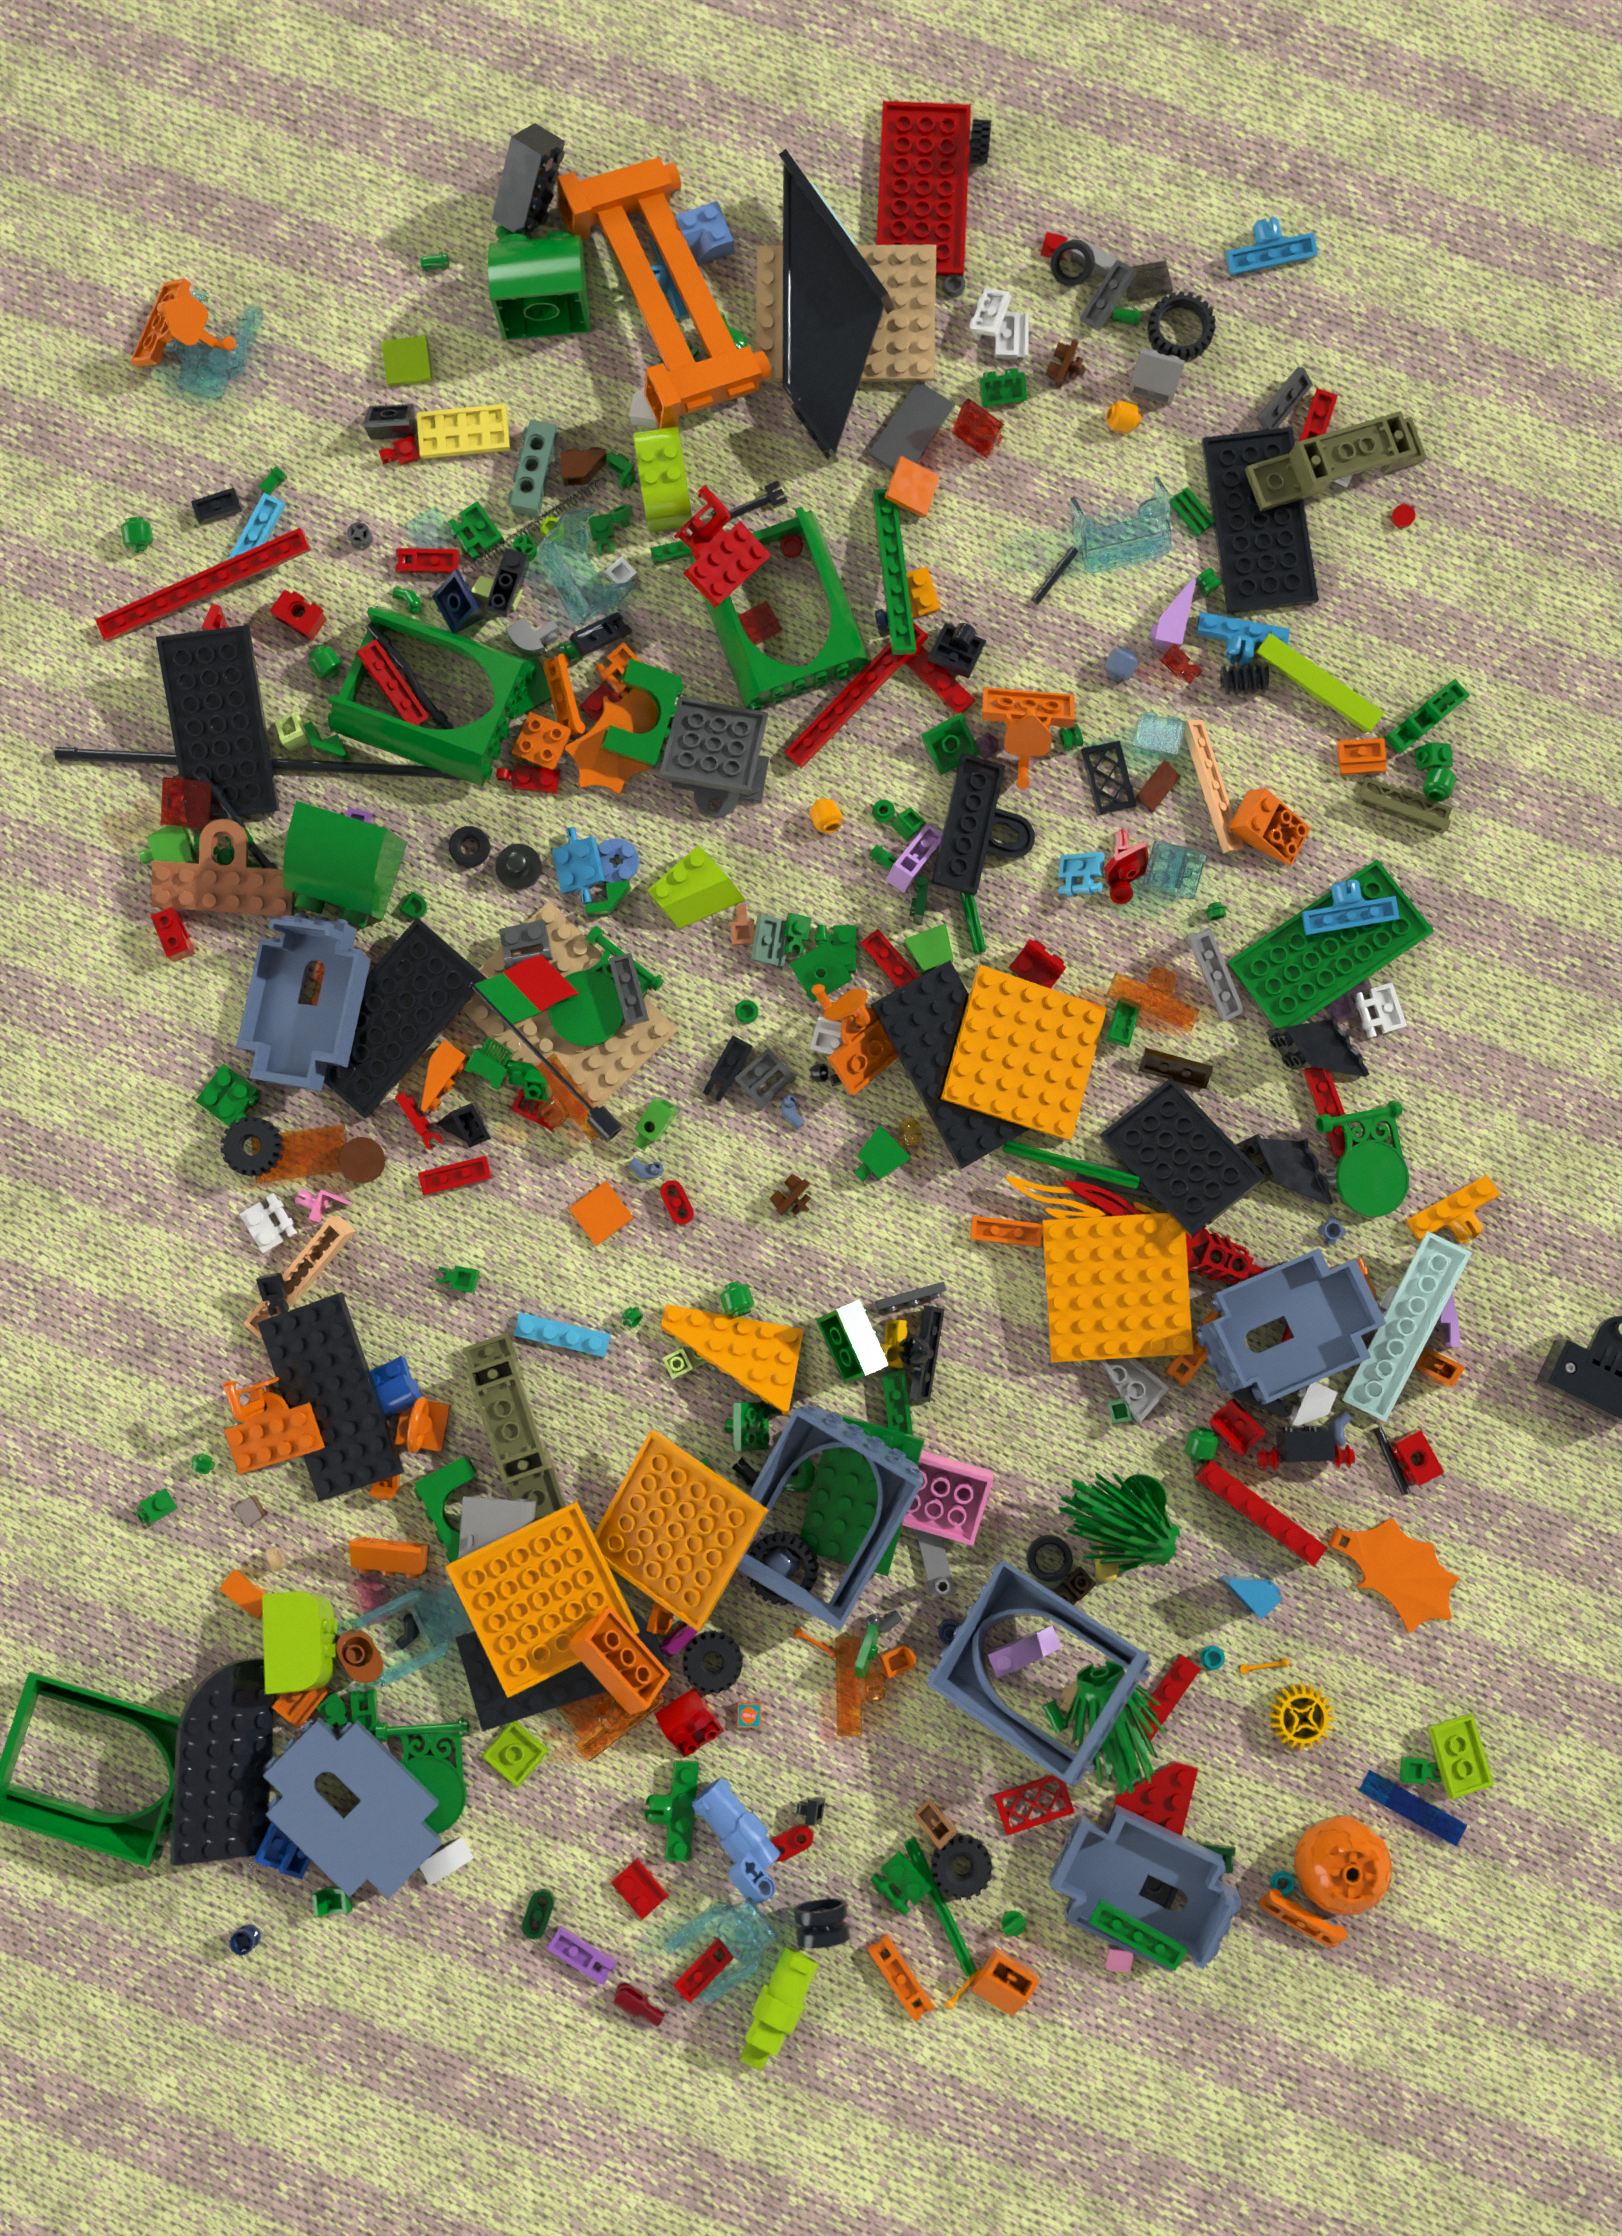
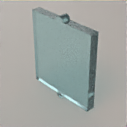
[405,505,456,549]

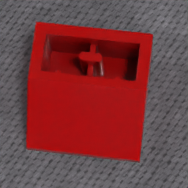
[654,1687,725,1758]

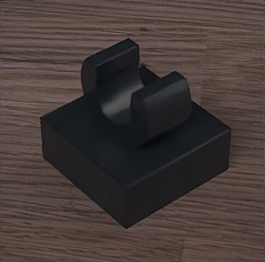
[796,1796,825,1826]

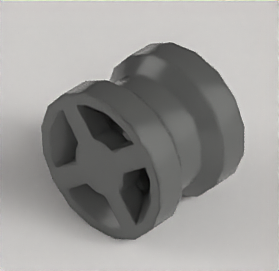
[347,522,373,550]

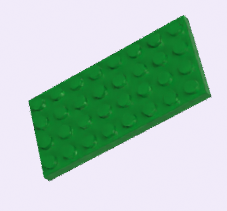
[1226,859,1434,1028]

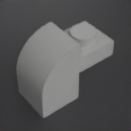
[505,617,561,657]

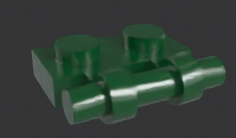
[909,876,929,924]

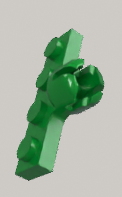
[644,1760,699,1861]

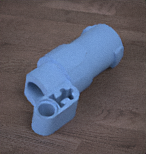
[692,1777,780,1905]

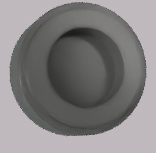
[943,274,966,298]

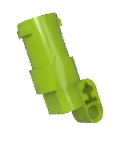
[739,1946,820,2072]

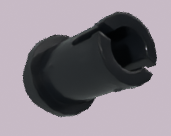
[732,1458,761,1488]

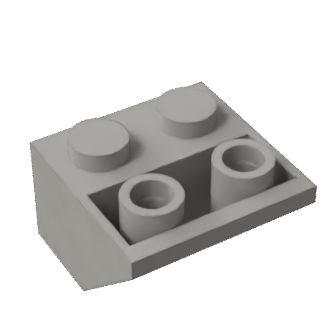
[1128,349,1185,405]

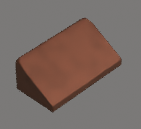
[1135,760,1181,812]

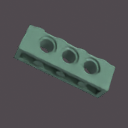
[508,419,559,517]

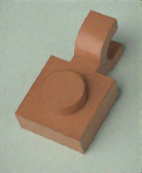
[731,904,755,946]

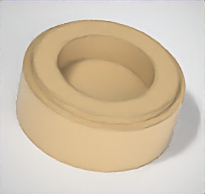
[266,1546,285,1572]

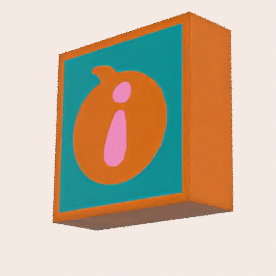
[737,1702,761,1728]

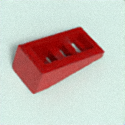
[509,1089,562,1131]

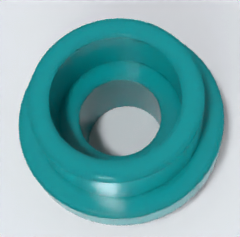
[1270,1871,1295,1896]

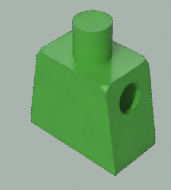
[139,820,198,864]
[904,923,954,975]
[633,1097,680,1151]

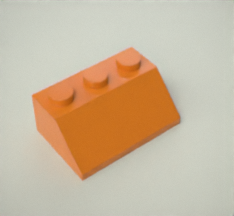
[349,1537,430,1579]

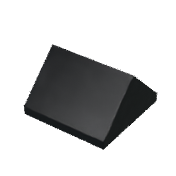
[364,404,415,440]

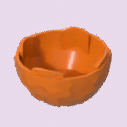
[1294,1815,1392,1916]

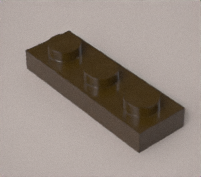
[1138,1047,1213,1089]

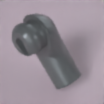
[866,1611,903,1633]

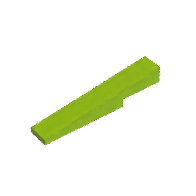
[1255,633,1385,733]

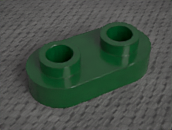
[522,1888,555,1940]

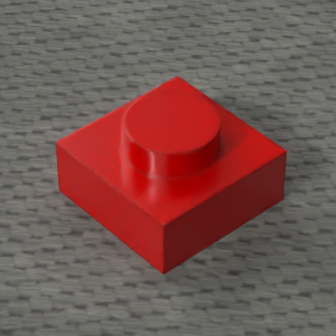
[1040,232,1068,261]

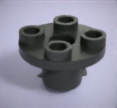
[495,844,542,890]

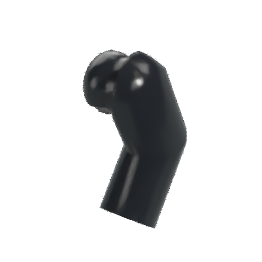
[395,1613,419,1650]

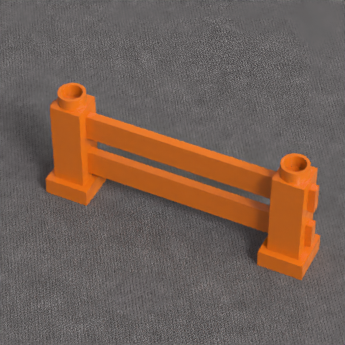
[557,157,771,429]

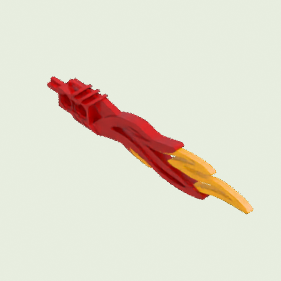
[1005,1176,1268,1285]

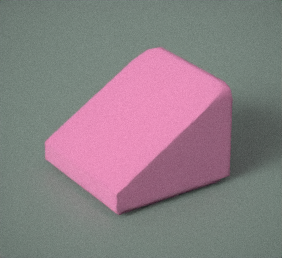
[1106,1945,1134,1973]

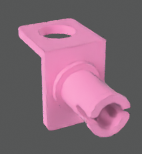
[295,1190,352,1223]

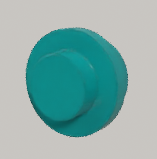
[1200,1645,1225,1670]

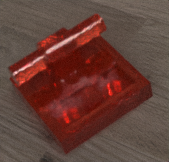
[951,398,1005,459]
[161,776,212,829]

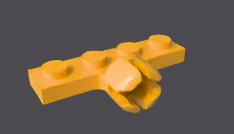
[1406,1175,1500,1243]

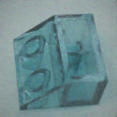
[1130,712,1186,760]
[1142,841,1207,899]

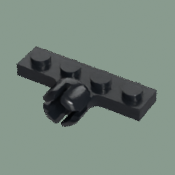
[898,1305,945,1402]

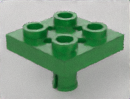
[724,1402,770,1451]

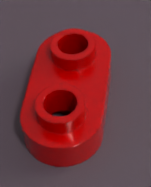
[660,1180,694,1225]
[771,1824,813,1862]

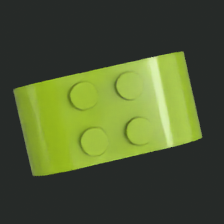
[633,426,692,533]
[262,1591,338,1694]

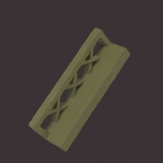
[1356,777,1452,834]

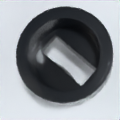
[809,1064,828,1082]

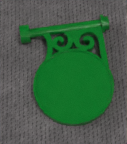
[548,925,664,1047]
[1315,1100,1409,1217]
[375,1717,469,1834]

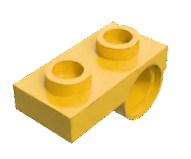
[879,1319,907,1368]

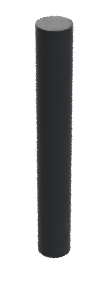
[1031,546,1079,605]
[1372,1426,1410,1496]

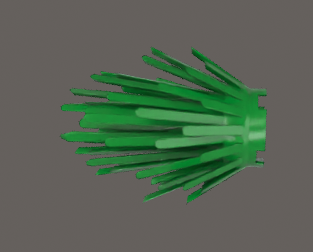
[1058,1472,1180,1573]
[1064,1661,1166,1794]

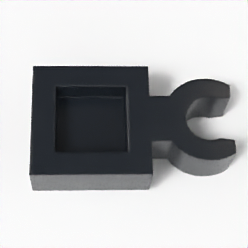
[256,1272,289,1316]

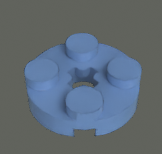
[598,838,640,883]

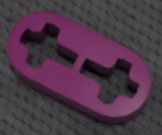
[660,1621,698,1657]

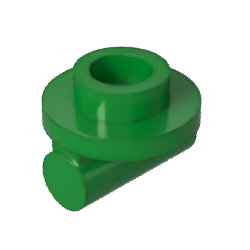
[1001,1910,1027,1937]

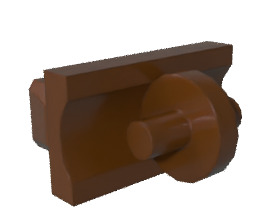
[1046,340,1086,388]
[770,1174,811,1216]

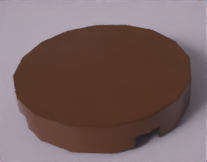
[338,1137,386,1184]

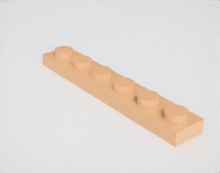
[1181,720,1244,853]

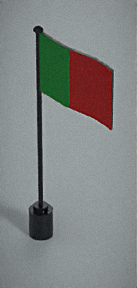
[468,955,623,1142]

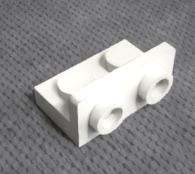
[970,288,1012,340]

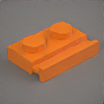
[1337,738,1387,776]
[272,1686,331,1729]

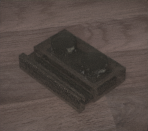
[1126,260,1173,302]

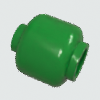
[121,517,153,552]
[307,645,342,680]
[1423,766,1456,802]
[720,1281,754,1318]
[1185,1427,1218,1464]

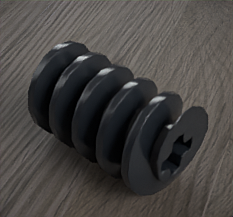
[1220,664,1269,695]

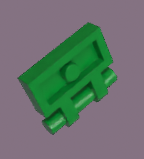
[447,501,504,561]
[815,924,856,972]
[870,1851,933,1916]

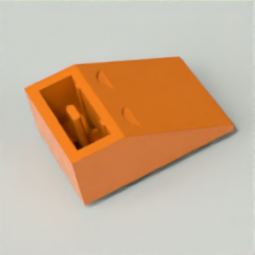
[1228,788,1311,866]

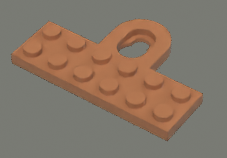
[152,819,294,916]

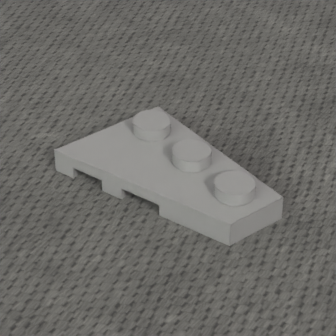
[1099,1358,1170,1425]

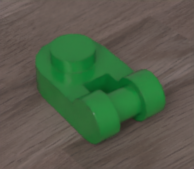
[350,1689,379,1733]

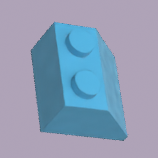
[1220,1575,1283,1619]

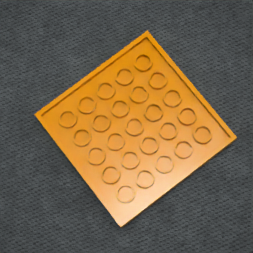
[941,965,1107,1141]
[1042,1213,1193,1362]
[594,1430,769,1632]
[445,1501,640,1698]

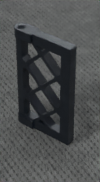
[1081,740,1136,815]

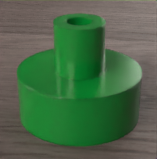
[609,504,634,528]

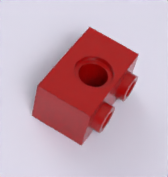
[270,589,327,641]
[150,907,196,962]
[1391,1429,1445,1486]

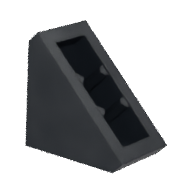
[436,1103,491,1148]

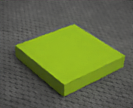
[382,335,432,387]
[481,1721,549,1788]

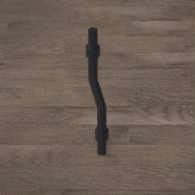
[365,622,454,730]
[197,773,279,869]

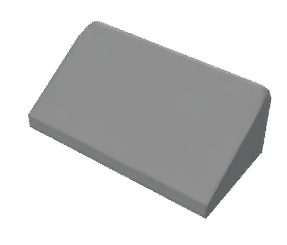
[1071,239,1121,277]

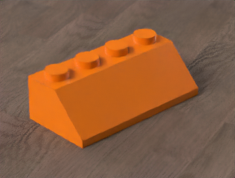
[568,1605,670,1715]

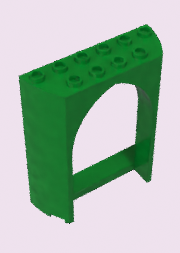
[690,507,871,710]
[328,606,536,787]
[0,1672,180,1867]

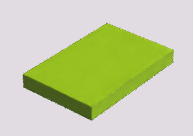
[1427,1713,1494,1800]

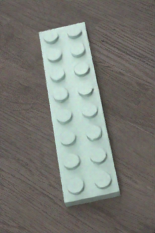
[1342,1231,1472,1422]

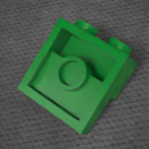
[195,1064,261,1127]

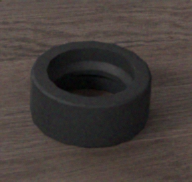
[1050,239,1095,287]
[1026,1535,1073,1582]

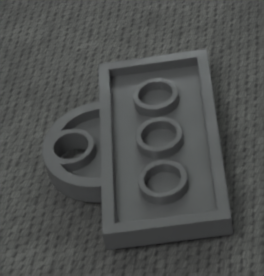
[672,755,769,818]

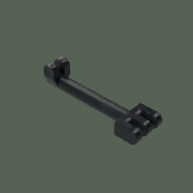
[710,481,788,520]

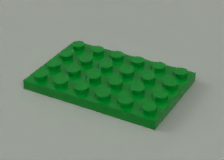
[800,1412,925,1576]

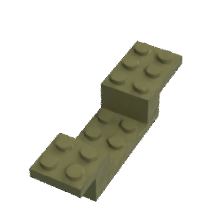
[1245,411,1427,511]
[463,1332,567,1521]

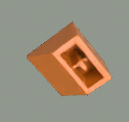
[970,1946,1040,2017]

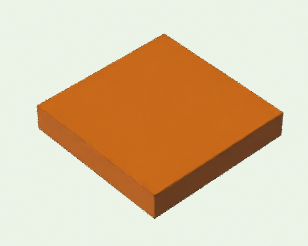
[884,456,940,518]
[569,1181,634,1246]

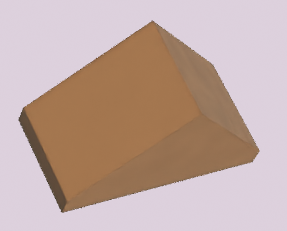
[913,1798,957,1849]

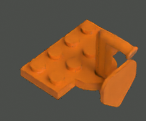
[130,278,236,367]
[982,687,1075,790]
[811,984,898,1096]
[222,1377,325,1474]

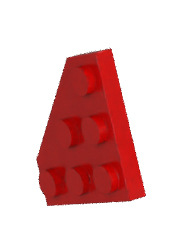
[1111,1761,1198,1836]

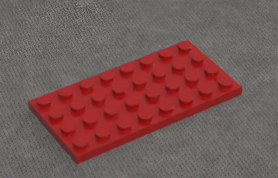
[876,101,971,277]

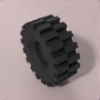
[220,1116,285,1177]
[682,1630,743,1694]
[931,1833,993,1900]

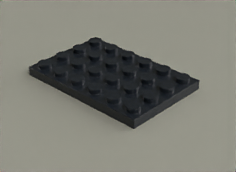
[1100,1078,1265,1238]

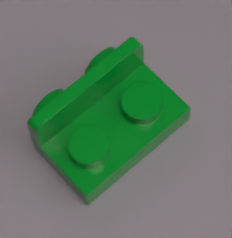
[977,368,1027,407]

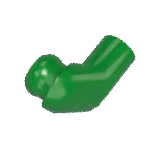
[392,587,421,613]

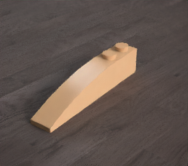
[243,1216,356,1339]

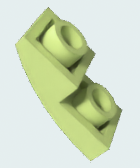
[662,1346,707,1379]

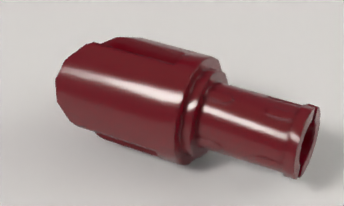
[614,1982,665,2027]

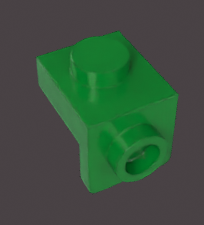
[606,451,636,491]
[1414,742,1453,771]
[136,1488,178,1527]
[312,1886,353,1918]

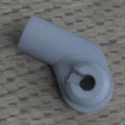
[782,1095,805,1130]
[1328,1410,1352,1447]

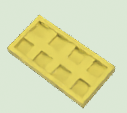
[416,404,511,459]

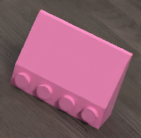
[902,1451,993,1546]

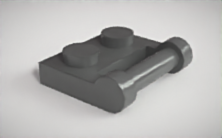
[499,919,553,970]
[735,1048,796,1110]

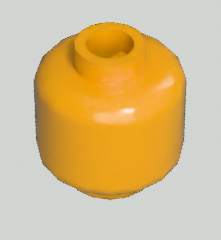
[1106,400,1141,434]
[809,798,843,834]

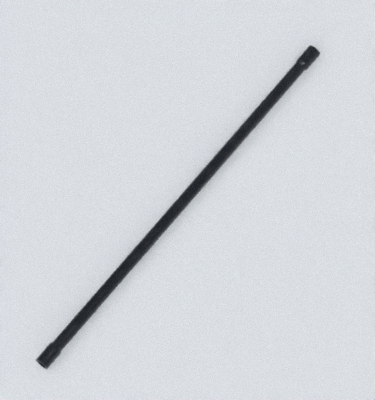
[54,747,462,780]

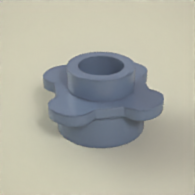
[1318,1217,1346,1245]

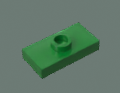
[1106,997,1141,1048]
[854,1624,879,1679]

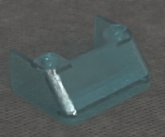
[1070,476,1172,573]
[537,507,636,623]

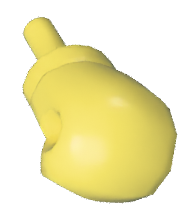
[1095,1543,1119,1583]

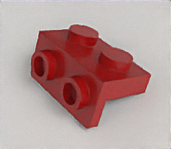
[1209,1398,1266,1457]

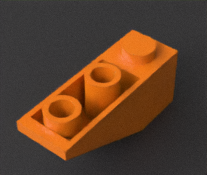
[421,1040,469,1114]

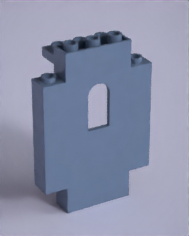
[236,913,371,1092]
[1195,1248,1386,1404]
[263,1718,442,1899]
[1048,1805,1241,1972]

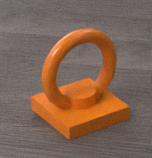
[395,1397,451,1454]

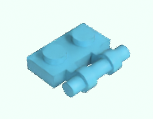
[1058,852,1105,897]

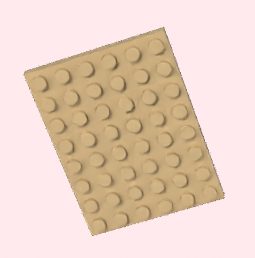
[755,245,936,382]
[462,901,678,1128]

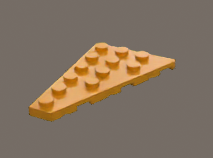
[661,1304,804,1415]

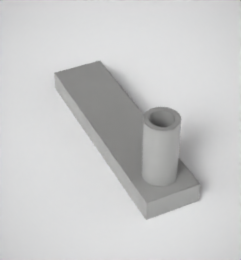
[1186,928,1245,1022]
[916,1529,955,1598]

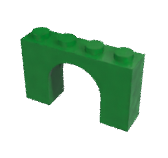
[600,659,684,767]
[414,1455,479,1563]

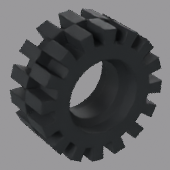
[969,119,991,164]

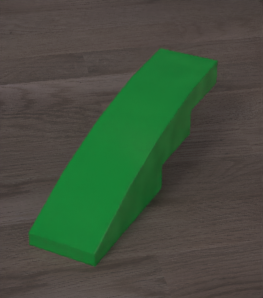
[1385,679,1470,755]

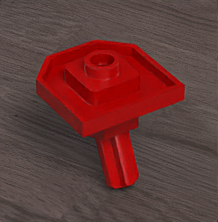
[1104,829,1150,886]

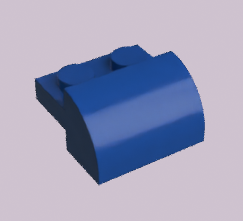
[370,1356,421,1419]
[254,1822,311,1879]

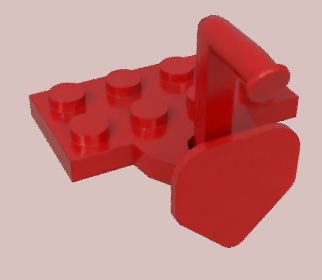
[674,485,771,608]

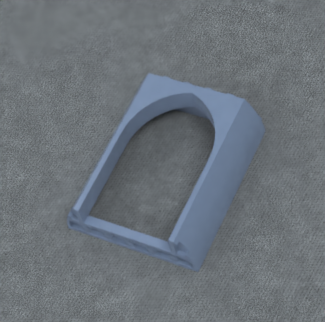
[736,1404,923,1631]
[926,1559,1151,1785]

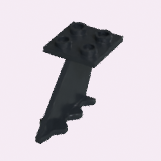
[1266,1017,1369,1077]
[1237,1134,1333,1206]

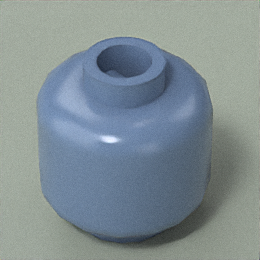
[1104,646,1138,682]
[765,1546,800,1578]

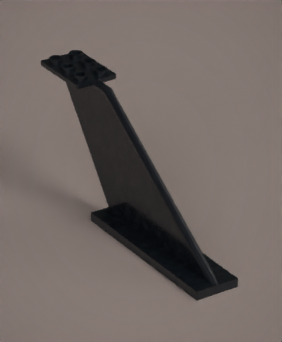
[779,149,895,463]

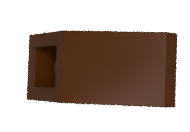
[560,447,607,486]

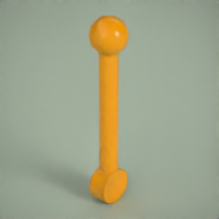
[1240,1658,1289,1674]
[945,1968,981,2010]

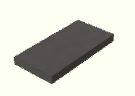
[869,381,955,471]

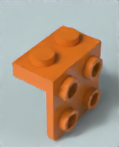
[511,712,571,770]

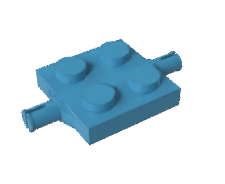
[552,827,605,905]

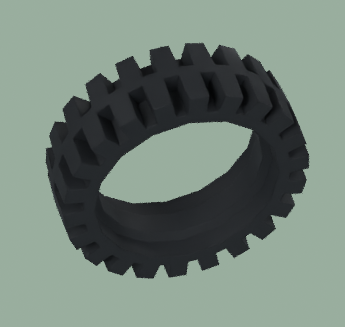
[1147,291,1216,362]
[747,1531,819,1606]

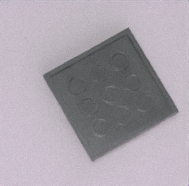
[660,696,768,795]

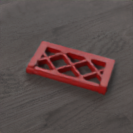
[993,1774,1075,1836]

